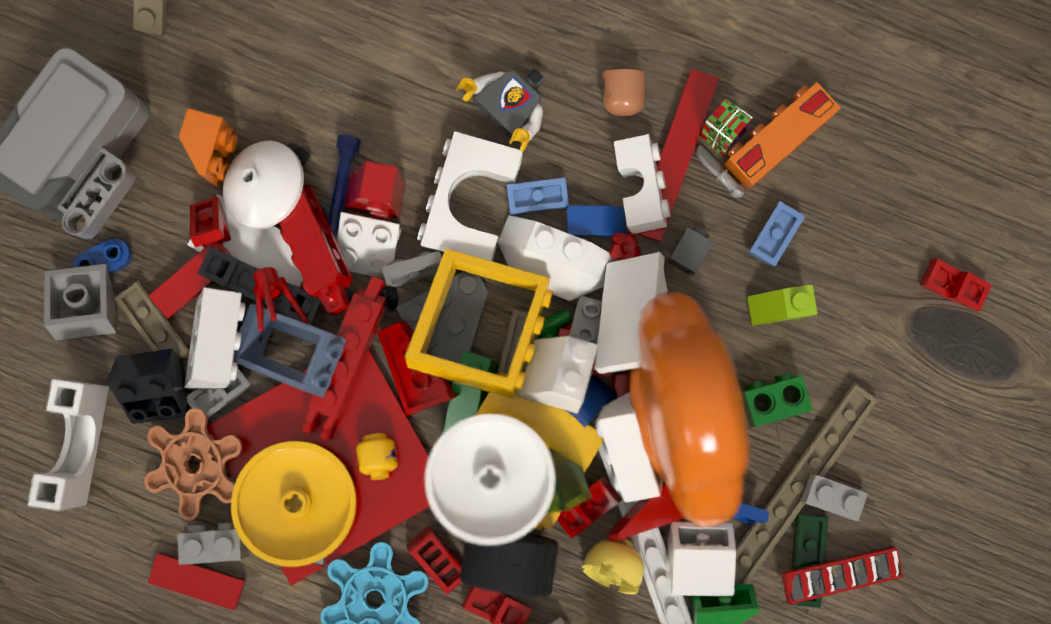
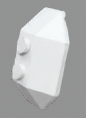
[498,215,618,301]

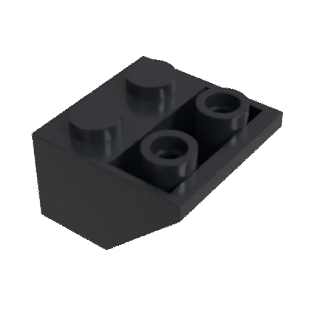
[106,348,189,424]

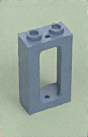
[233,303,347,398]

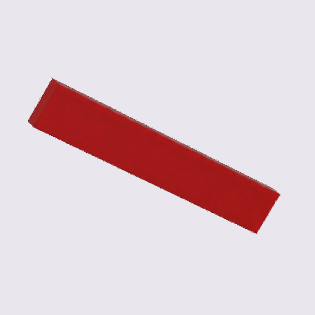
[635,69,719,243]

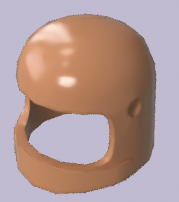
[601,69,646,116]

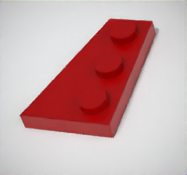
[377,321,458,416]

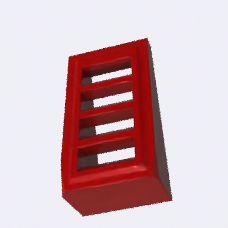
[406,526,462,595]

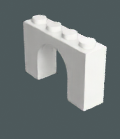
[418,131,523,262]
[28,379,109,511]

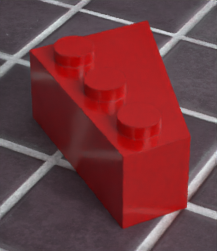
[342,161,406,222]

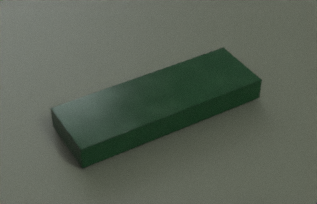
[790,513,829,608]

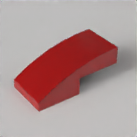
[920,258,992,312]
[557,476,622,539]
[461,587,532,624]

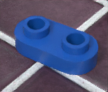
[72,239,133,275]

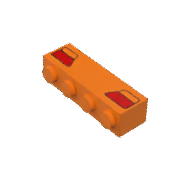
[724,82,841,191]

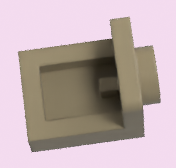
[133,0,172,35]

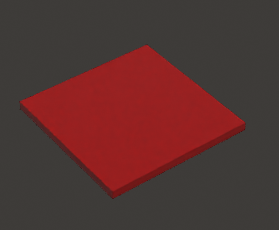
[207,349,431,586]

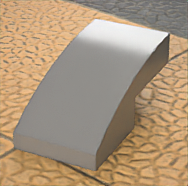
[187,367,251,420]

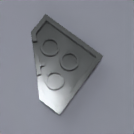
[396,271,489,381]

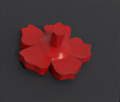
[609,232,641,261]

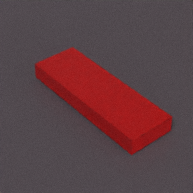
[149,240,233,319]
[148,552,246,610]

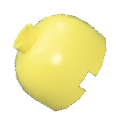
[582,539,645,595]

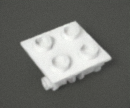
[337,212,401,279]

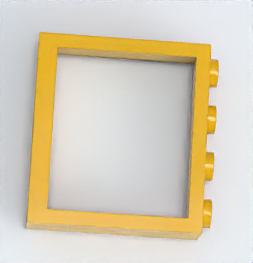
[405,248,553,399]

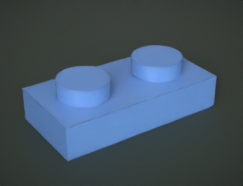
[507,177,569,216]
[748,201,805,268]

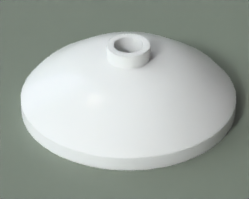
[223,141,304,229]

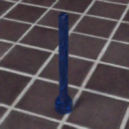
[328,135,361,241]

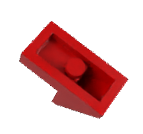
[189,196,231,248]

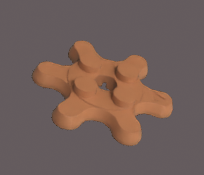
[144,408,243,520]

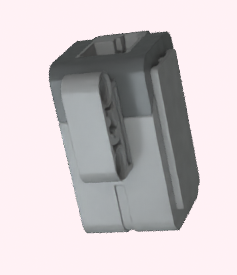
[0,48,149,239]

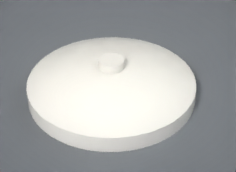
[425,414,555,545]

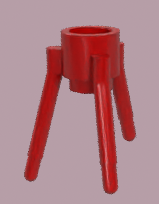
[253,267,308,332]

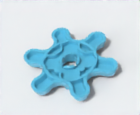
[320,542,429,624]

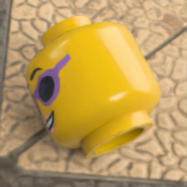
[356,433,398,480]

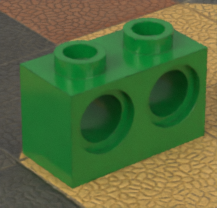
[741,372,813,427]

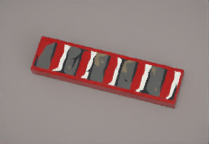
[781,546,903,604]

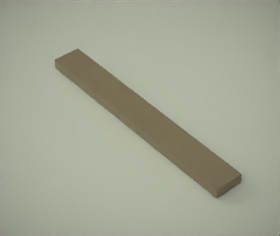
[734,382,879,585]

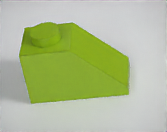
[746,284,818,326]

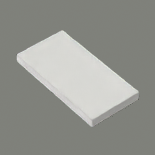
[187,194,304,288]
[595,252,665,374]

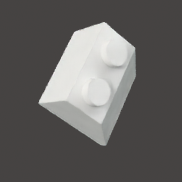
[518,336,598,414]

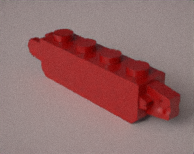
[279,184,353,316]
[302,276,386,441]

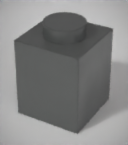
[667,227,714,276]

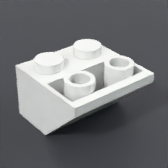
[667,522,736,596]

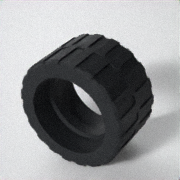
[459,533,559,597]

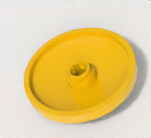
[231,441,357,567]

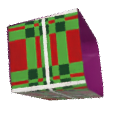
[700,98,753,157]

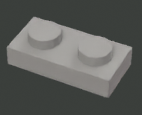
[381,251,442,288]
[801,473,868,522]

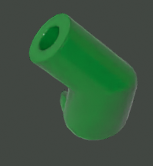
[538,309,573,339]

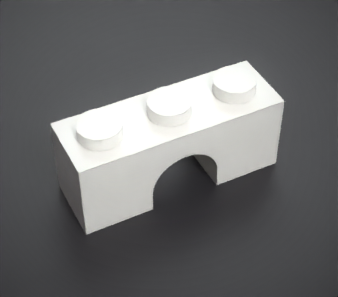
[614,134,671,234]

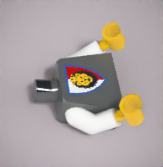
[455,68,545,151]

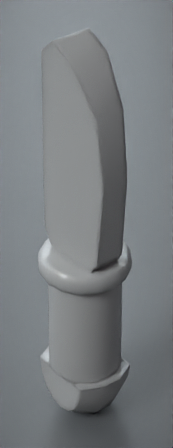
[695,145,744,198]

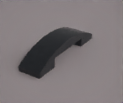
[197,246,321,325]

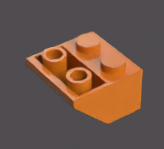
[179,108,238,188]

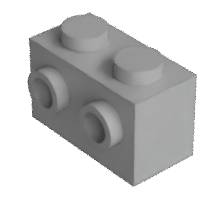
[177,521,249,565]

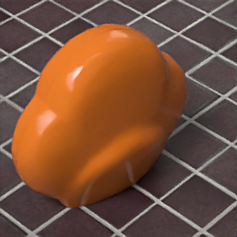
[630,292,749,527]

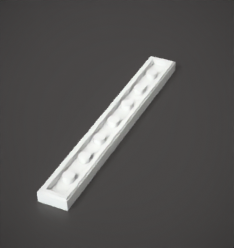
[590,411,693,624]

